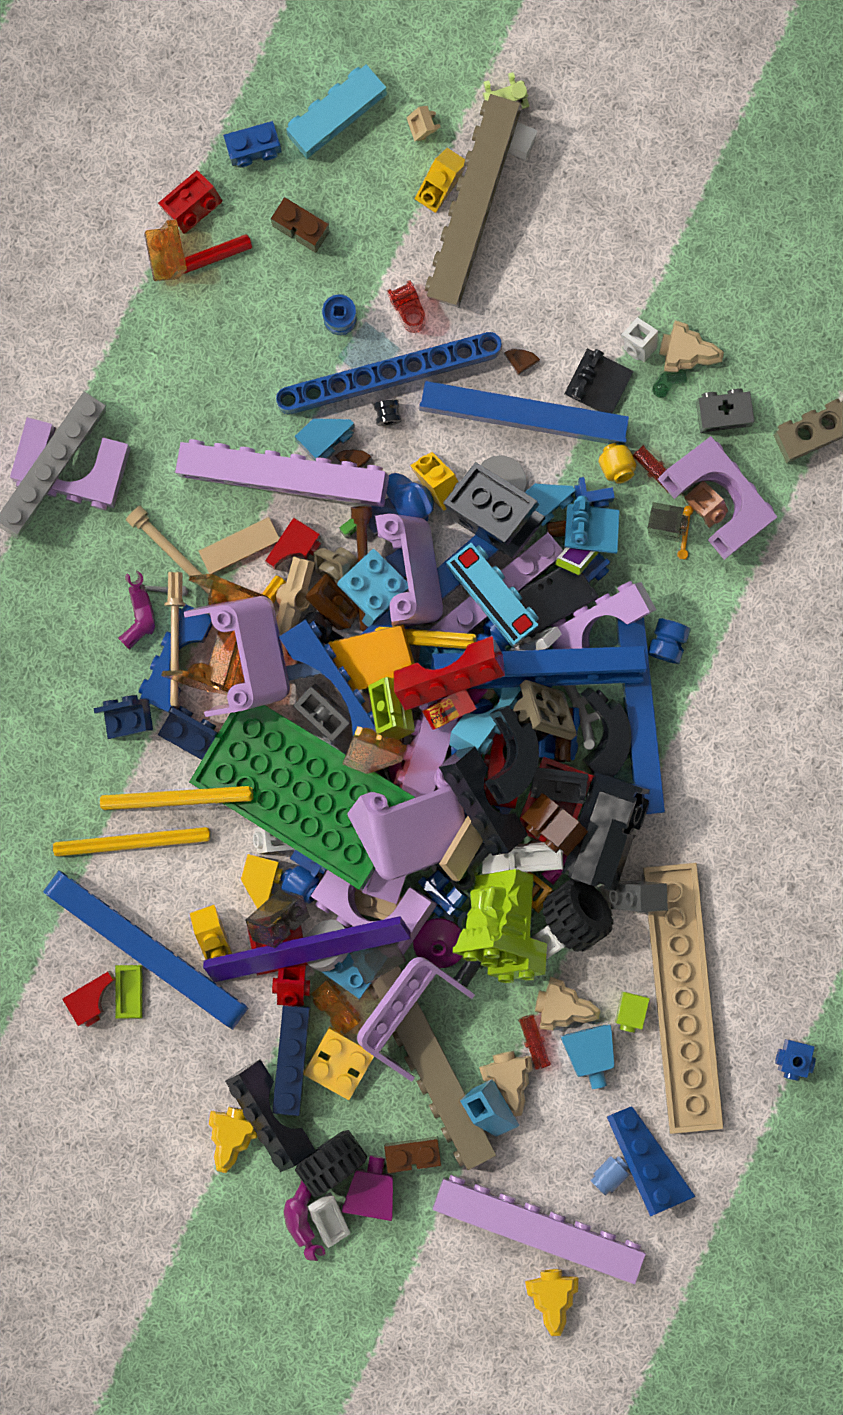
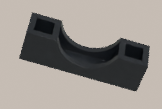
[439,746,528,856]
[225,1059,316,1172]

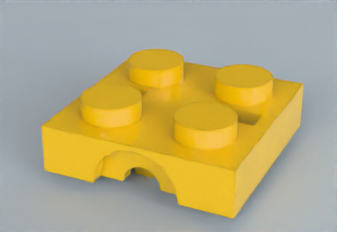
[304,1026,374,1100]

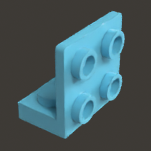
[337,549,408,627]

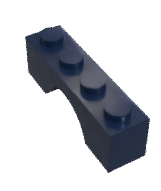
[272,1005,311,1116]

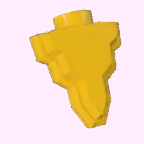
[208,1107,257,1173]
[525,1269,579,1336]

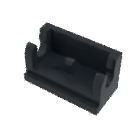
[530,767,588,804]

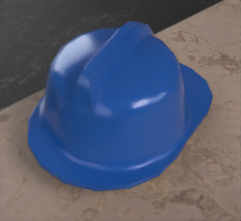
[386,473,434,522]

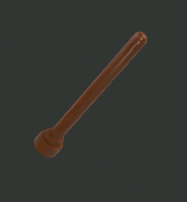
[351,506,372,632]

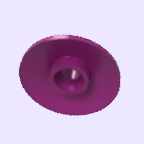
[413,918,462,968]

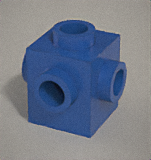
[775,1039,816,1081]

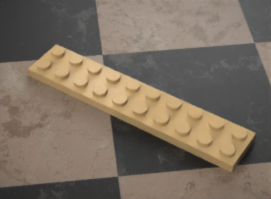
[643,863,723,1134]

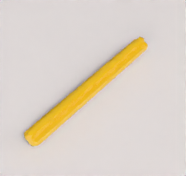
[100,786,253,810]
[53,827,210,856]

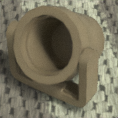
[314,547,358,583]

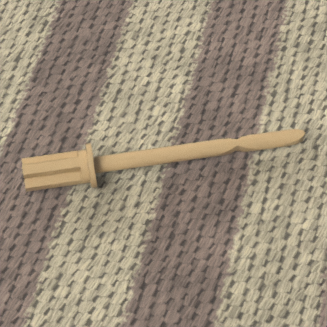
[164,572,186,706]

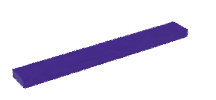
[203,916,411,983]

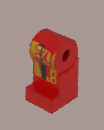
[422,689,476,730]

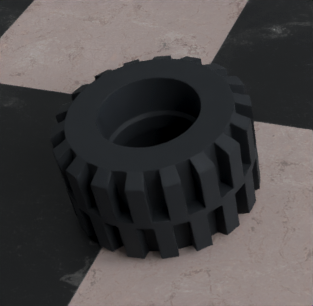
[543,879,614,952]
[295,1130,368,1197]

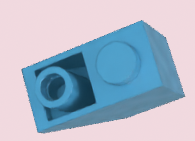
[294,419,355,461]
[525,483,575,526]
[460,1079,519,1137]

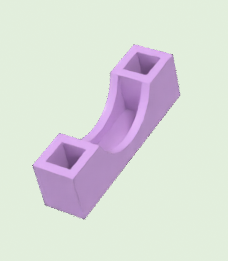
[551,581,656,649]

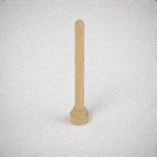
[126,506,224,603]

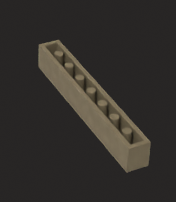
[425,94,522,308]
[368,964,496,1170]

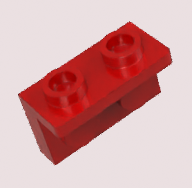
[158,170,223,234]

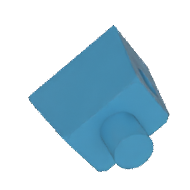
[560,1024,614,1089]

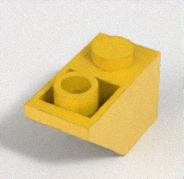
[414,148,466,213]
[410,452,458,511]
[241,854,283,914]
[190,904,232,960]

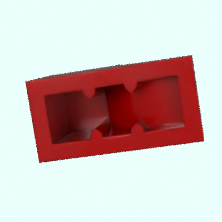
[265,517,322,570]
[62,971,115,1027]

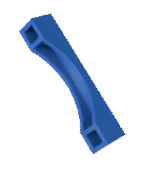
[279,619,395,769]

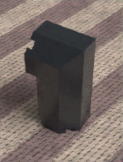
[562,772,650,891]

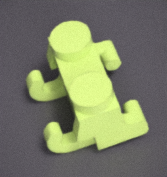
[482,72,529,109]

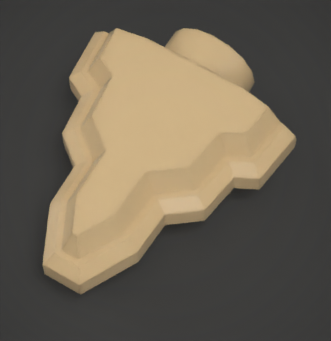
[659,320,724,373]
[535,977,600,1030]
[479,1051,533,1117]

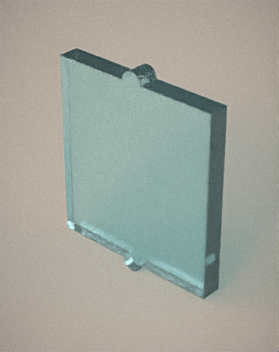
[338,322,399,382]

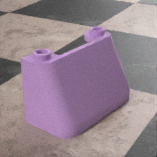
[375,514,443,627]

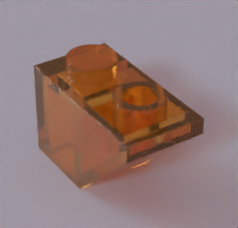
[342,726,407,774]

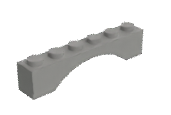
[0,391,106,539]

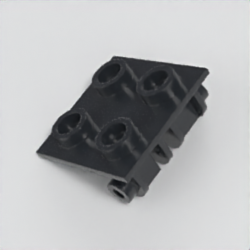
[564,348,634,414]

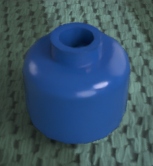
[281,866,320,905]

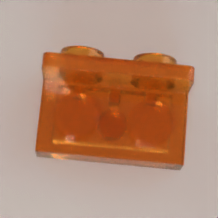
[144,219,187,281]

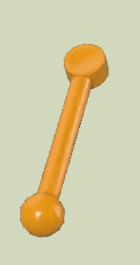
[677,505,694,559]

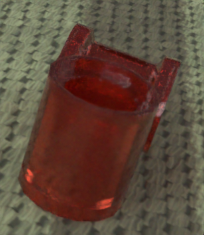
[386,280,426,333]

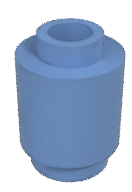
[590,1156,630,1196]

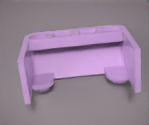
[184,596,290,717]
[357,957,475,1082]

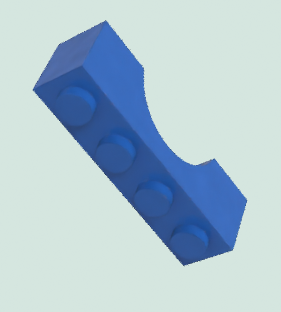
[138,604,213,713]

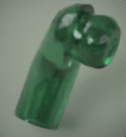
[652,370,687,398]

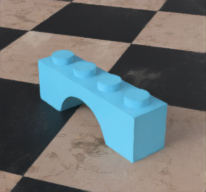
[449,687,523,755]

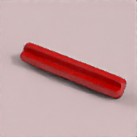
[178,234,252,274]

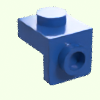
[574,477,615,508]

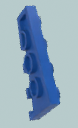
[607,1106,696,1217]

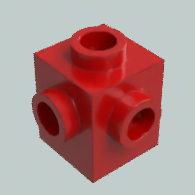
[272,965,311,1006]

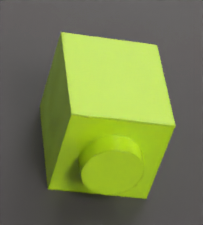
[615,991,650,1033]

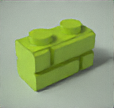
[368,677,415,740]

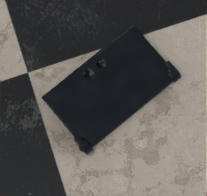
[518,567,599,638]

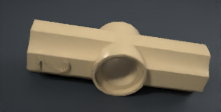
[276,557,315,635]

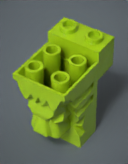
[453,869,547,983]

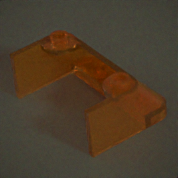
[161,574,271,695]

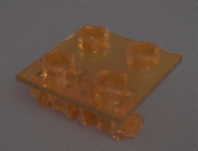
[311,980,361,1035]

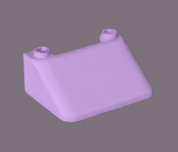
[348,769,465,880]

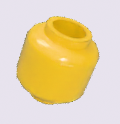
[598,443,637,484]

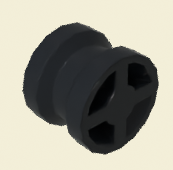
[373,400,402,426]

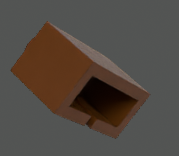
[271,197,330,253]
[522,793,588,856]
[384,1136,441,1173]

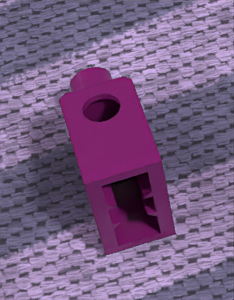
[342,1155,393,1221]

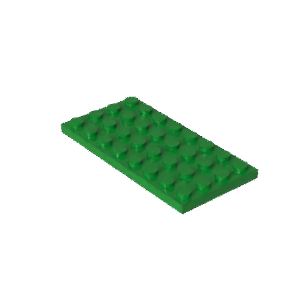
[189,705,416,891]

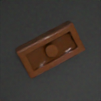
[305,574,359,630]

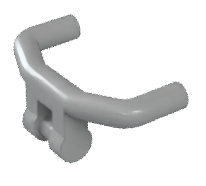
[563,685,600,750]

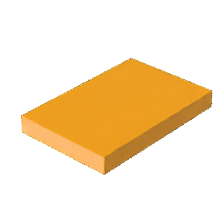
[327,624,414,691]

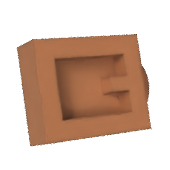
[684,480,728,528]

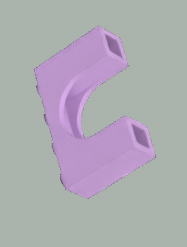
[10,417,131,510]
[658,436,777,560]
[311,870,437,958]

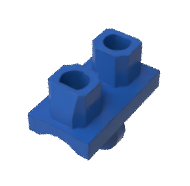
[418,870,468,917]

